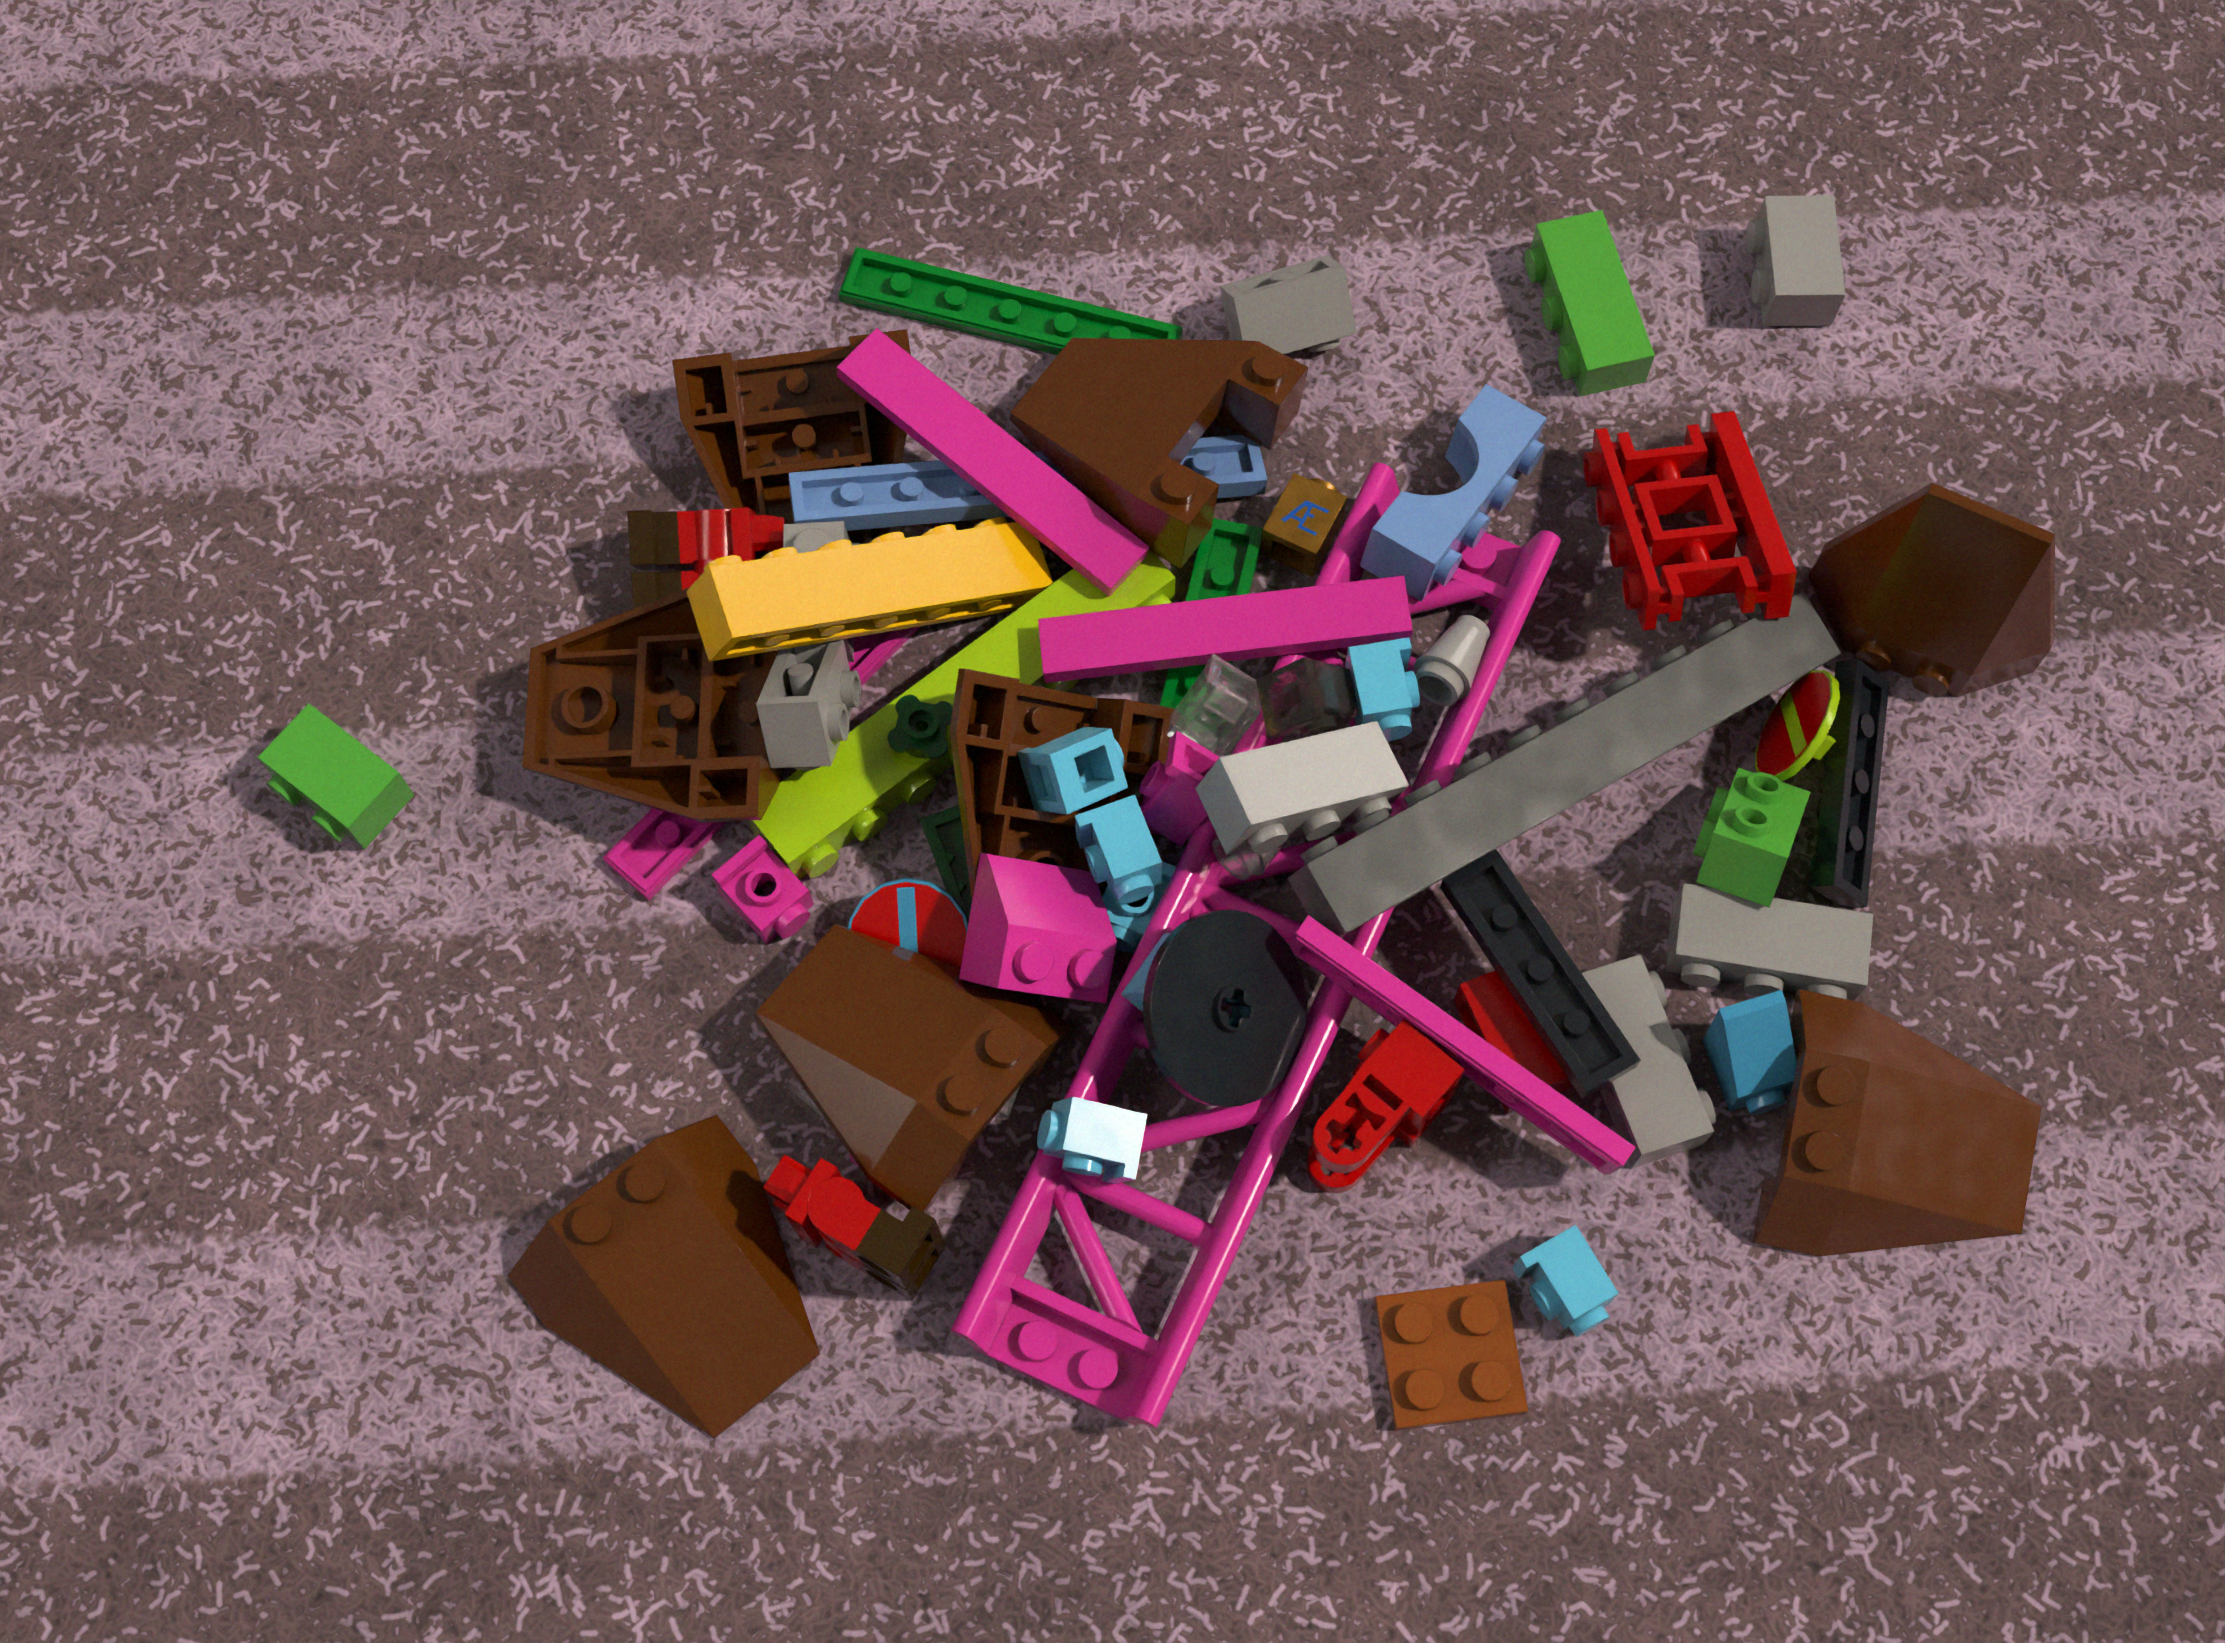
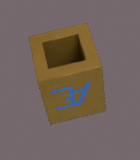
[1260,473,1347,577]

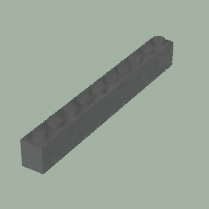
[1287,591,1841,937]

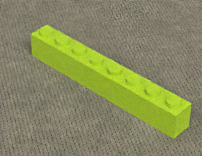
[748,551,1176,879]

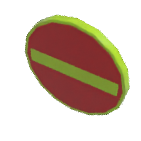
[1755,670,1840,781]

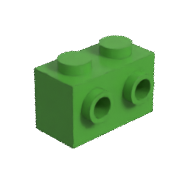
[257,703,414,850]
[1693,767,1810,908]

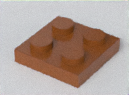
[1374,1280,1528,1431]

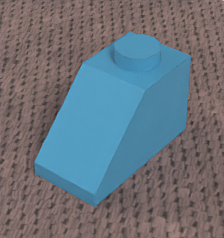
[1702,990,1797,1115]

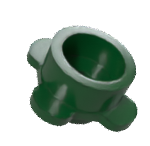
[887,695,953,759]

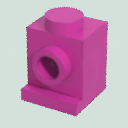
[1139,731,1219,846]
[711,835,814,944]

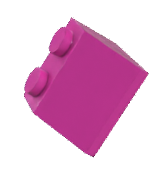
[959,853,1117,1004]

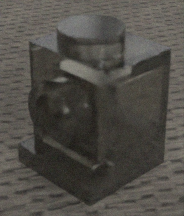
[1256,657,1359,740]

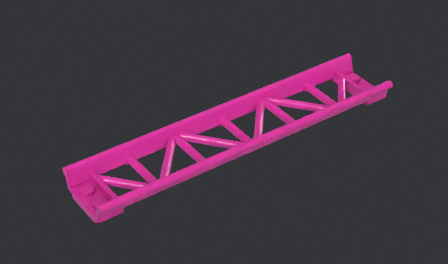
[950,462,1561,1429]

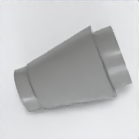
[1414,615,1490,706]

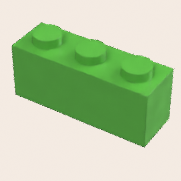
[1524,210,1655,397]

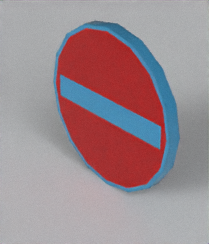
[848,877,968,968]

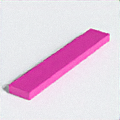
[837,328,1150,597]
[1038,575,1413,683]
[1289,915,1636,1175]

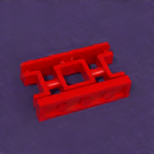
[1583,411,1797,631]

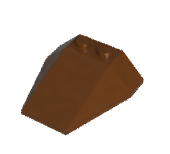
[672,329,911,559]
[1808,482,2055,698]
[522,587,784,823]
[949,668,1176,899]
[754,924,1074,1213]
[1753,989,2042,1256]
[507,1115,820,1439]

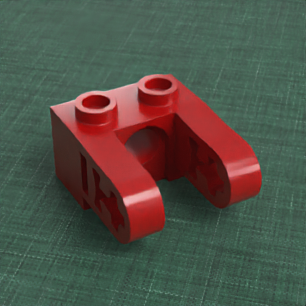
[1306,1019,1465,1193]

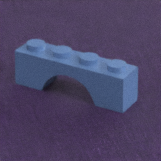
[1360,384,1547,602]

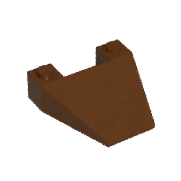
[1010,338,1308,568]

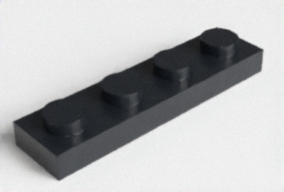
[1811,658,1889,909]
[1440,849,1641,1099]

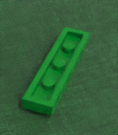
[1160,518,1263,752]

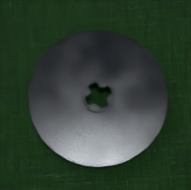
[1143,910,1307,1107]

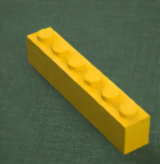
[686,517,1053,662]

